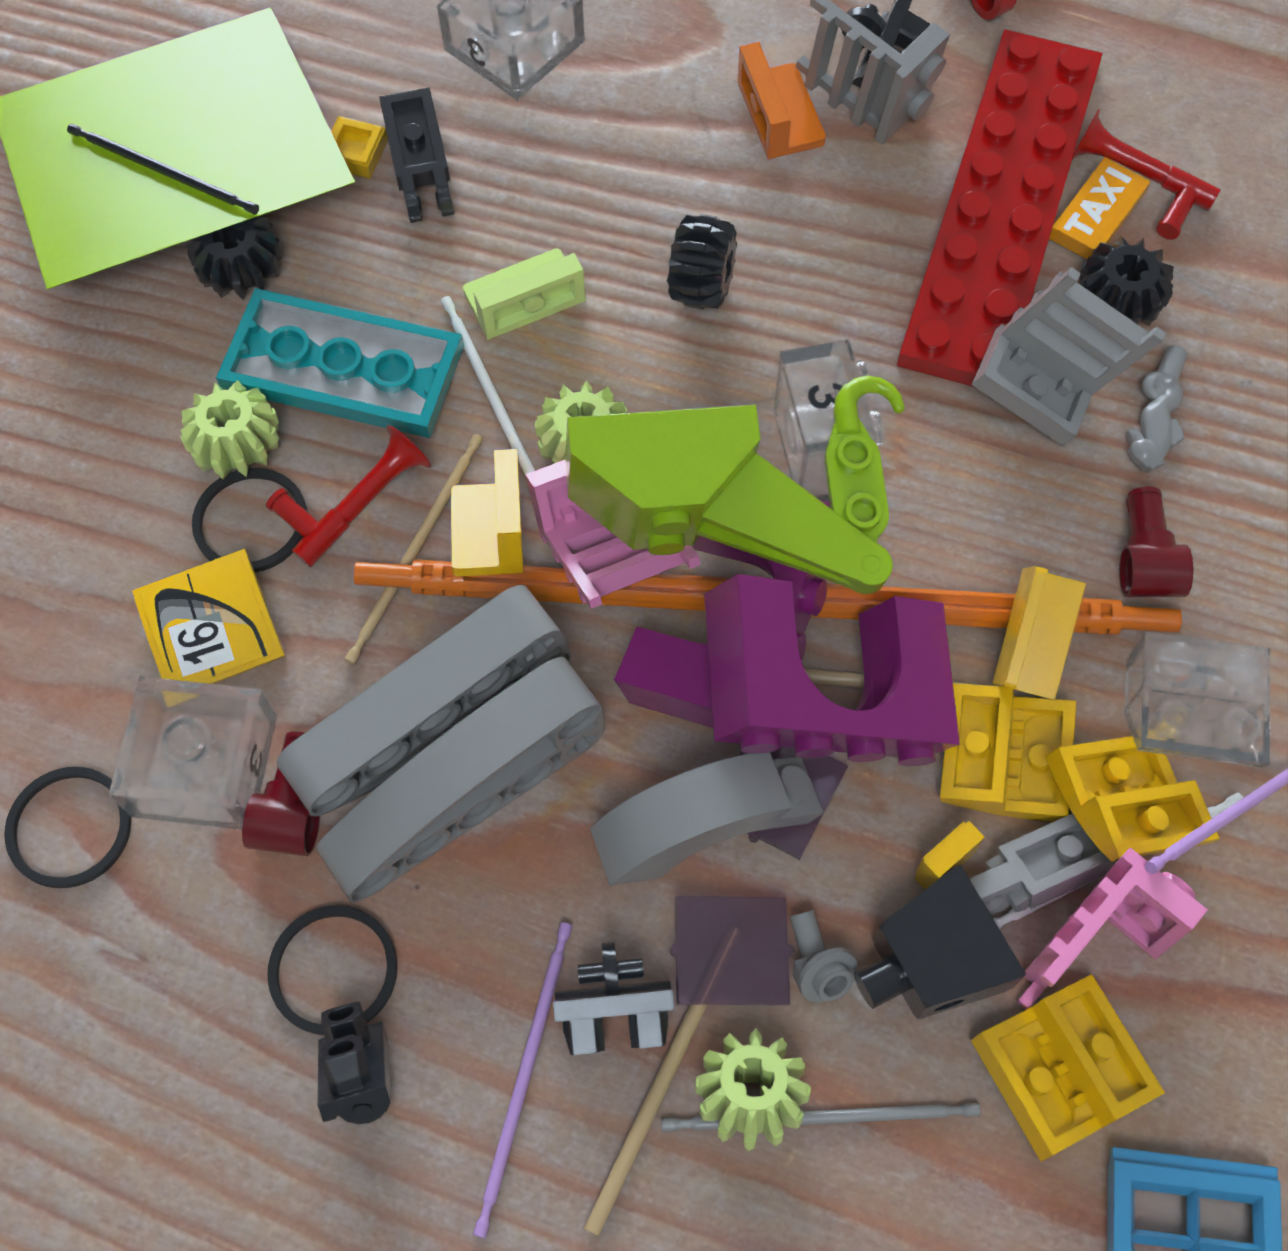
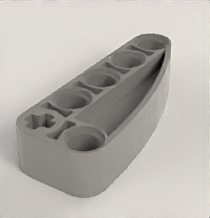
[276,585,571,816]
[316,657,605,902]

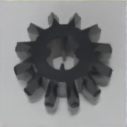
[667,214,738,309]
[187,216,282,299]
[1078,235,1174,326]

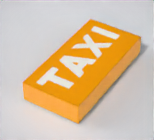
[1049,157,1151,259]

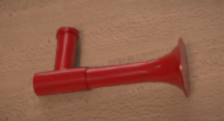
[1072,109,1221,240]
[266,425,431,568]

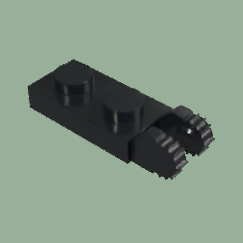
[379,87,454,223]

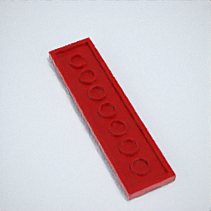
[897,29,1103,387]

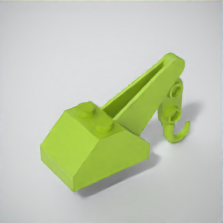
[565,375,905,594]

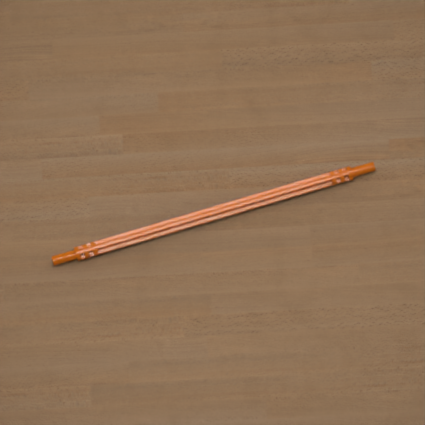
[354,559,1182,635]

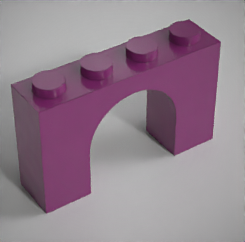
[614,500,830,728]
[704,574,960,766]

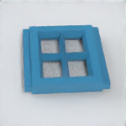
[1107,1147,1282,1251]

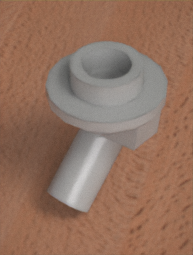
[790,910,858,1003]

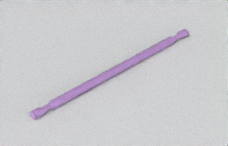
[1145,768,1288,874]
[473,922,572,1239]

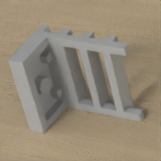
[795,0,950,145]
[972,267,1166,446]

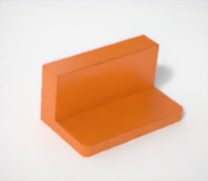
[738,42,826,159]

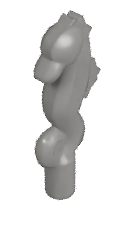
[1126,346,1188,473]

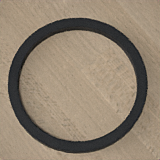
[192,468,308,572]
[4,767,132,888]
[267,906,397,1035]

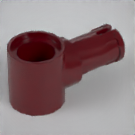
[1119,486,1194,597]
[242,731,320,857]

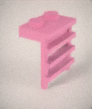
[526,460,701,609]
[1016,848,1208,1010]

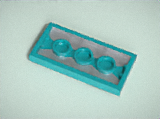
[216,288,464,438]

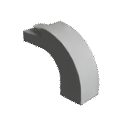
[590,752,824,886]

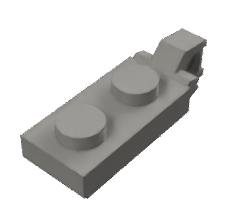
[970,814,1117,915]

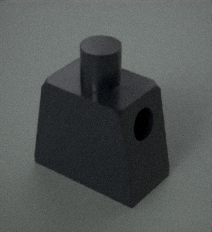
[854,865,1026,1019]

